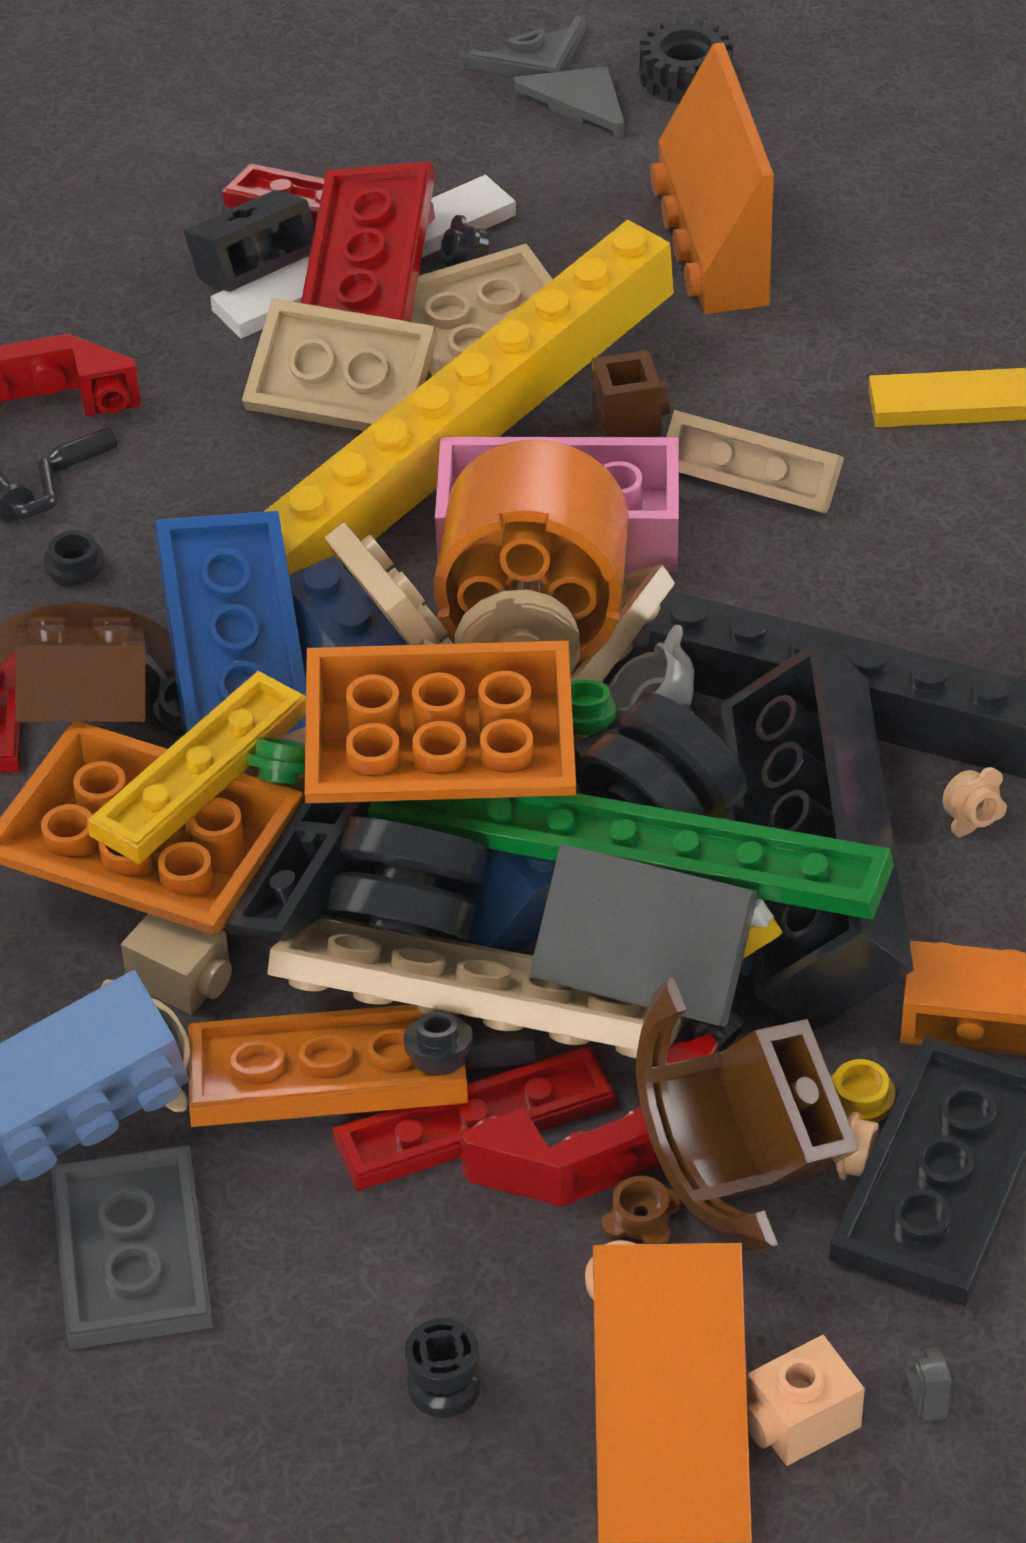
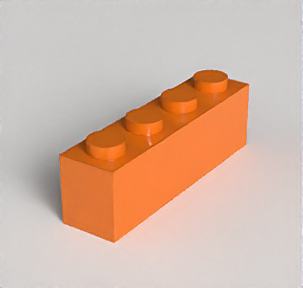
[900,941,1026,1056]

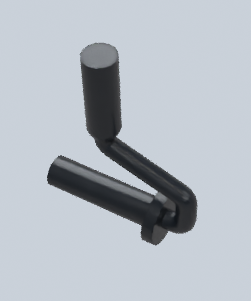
[0,427,117,523]

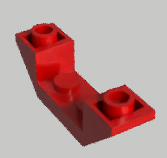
[0,334,141,417]
[460,1033,717,1207]

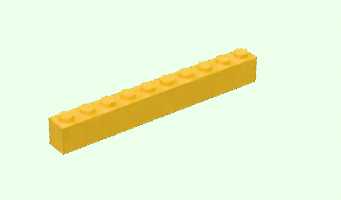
[264,219,674,575]

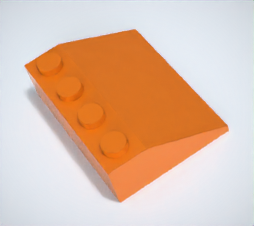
[650,42,774,314]
[305,641,576,803]
[0,722,304,935]

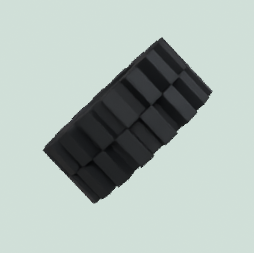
[639,18,733,104]

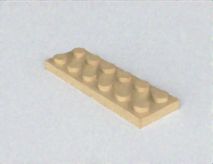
[267,915,688,1058]

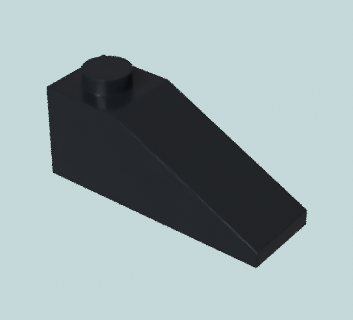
[224,796,378,941]

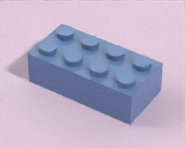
[0,969,190,1187]

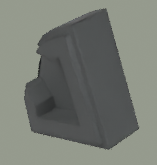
[904,1347,952,1422]

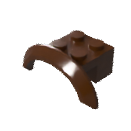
[0,601,175,722]
[636,977,860,1252]

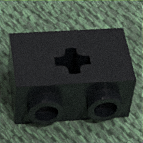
[183,190,315,292]

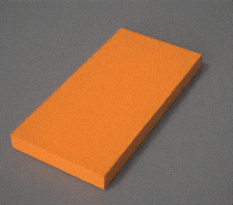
[188,1004,468,1127]
[593,1243,752,1543]

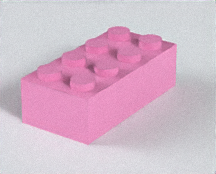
[435,437,679,572]

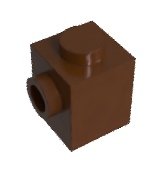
[592,350,670,437]

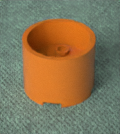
[434,439,629,667]

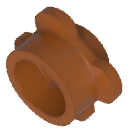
[602,1176,680,1244]

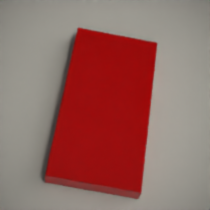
[301,161,435,322]

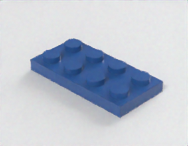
[154,511,306,735]

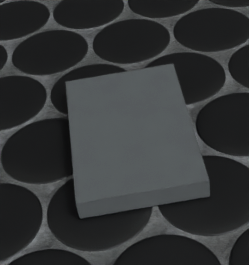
[529,844,759,1026]
[51,1145,213,1350]

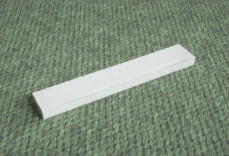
[210,175,516,339]

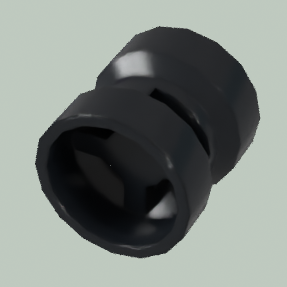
[405,1318,481,1418]

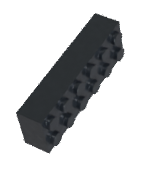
[721,639,914,1031]

